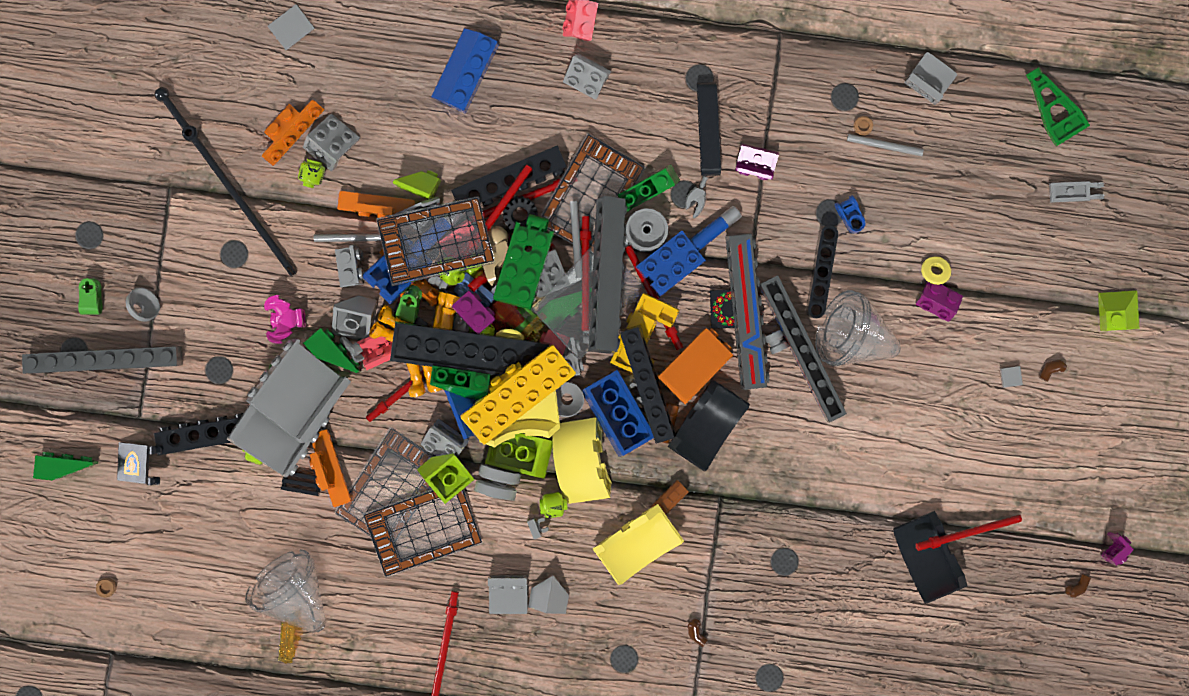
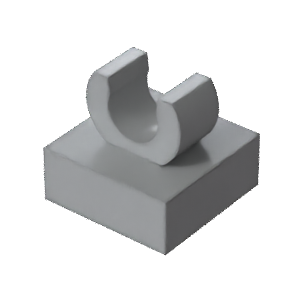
[527,517,549,540]

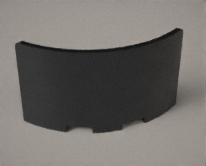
[667,379,750,471]
[893,511,967,604]

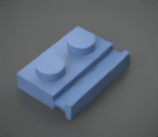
[453,273,494,308]

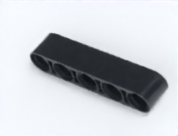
[697,82,721,176]
[806,225,838,319]

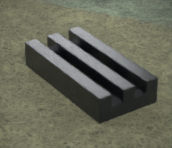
[280,472,321,496]

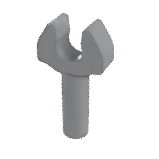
[339,336,365,363]

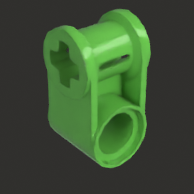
[78,278,103,315]
[395,285,422,324]

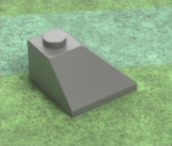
[332,296,377,340]

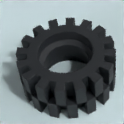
[503,196,538,231]

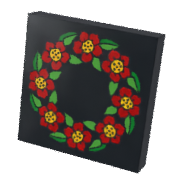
[710,290,735,329]

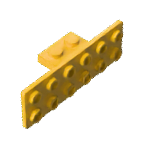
[461,345,576,445]

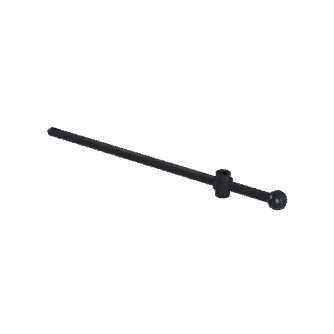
[154,87,296,277]

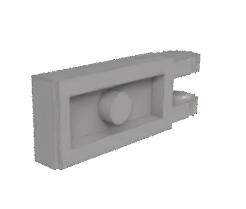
[1049,181,1104,203]

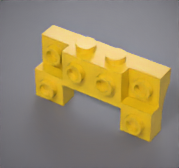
[610,293,680,373]

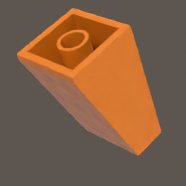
[657,328,733,405]

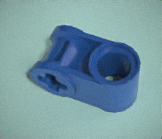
[834,195,866,234]

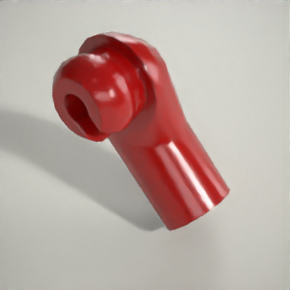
[468,270,487,292]

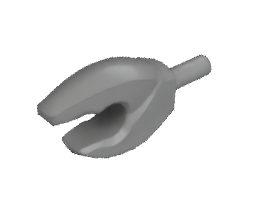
[685,176,708,219]

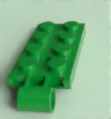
[493,214,554,310]

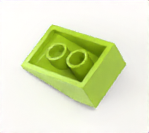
[485,433,553,479]

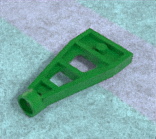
[1026,67,1090,147]

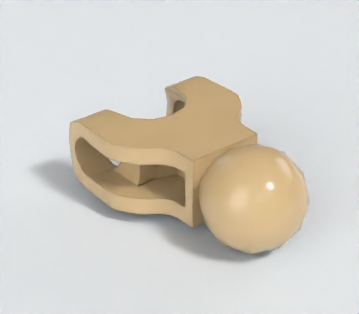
[483,226,509,286]

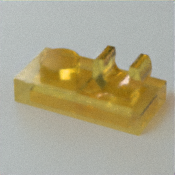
[521,312,547,341]
[278,622,302,664]

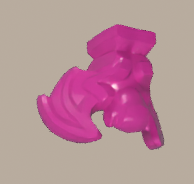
[264,295,306,344]

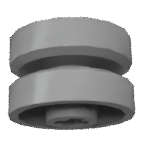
[626,208,668,252]
[474,464,521,501]

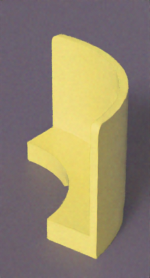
[475,391,560,447]
[552,418,612,504]
[593,504,684,585]

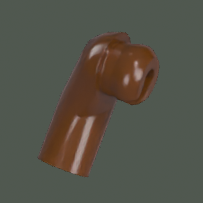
[1039,360,1067,382]
[1065,574,1091,598]
[688,618,708,647]

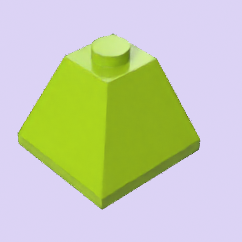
[393,170,441,199]
[1098,291,1140,331]
[417,453,475,504]

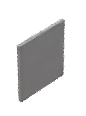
[268,4,315,50]

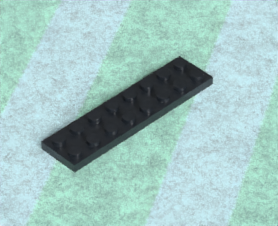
[390,321,550,376]

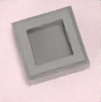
[1000,366,1023,388]

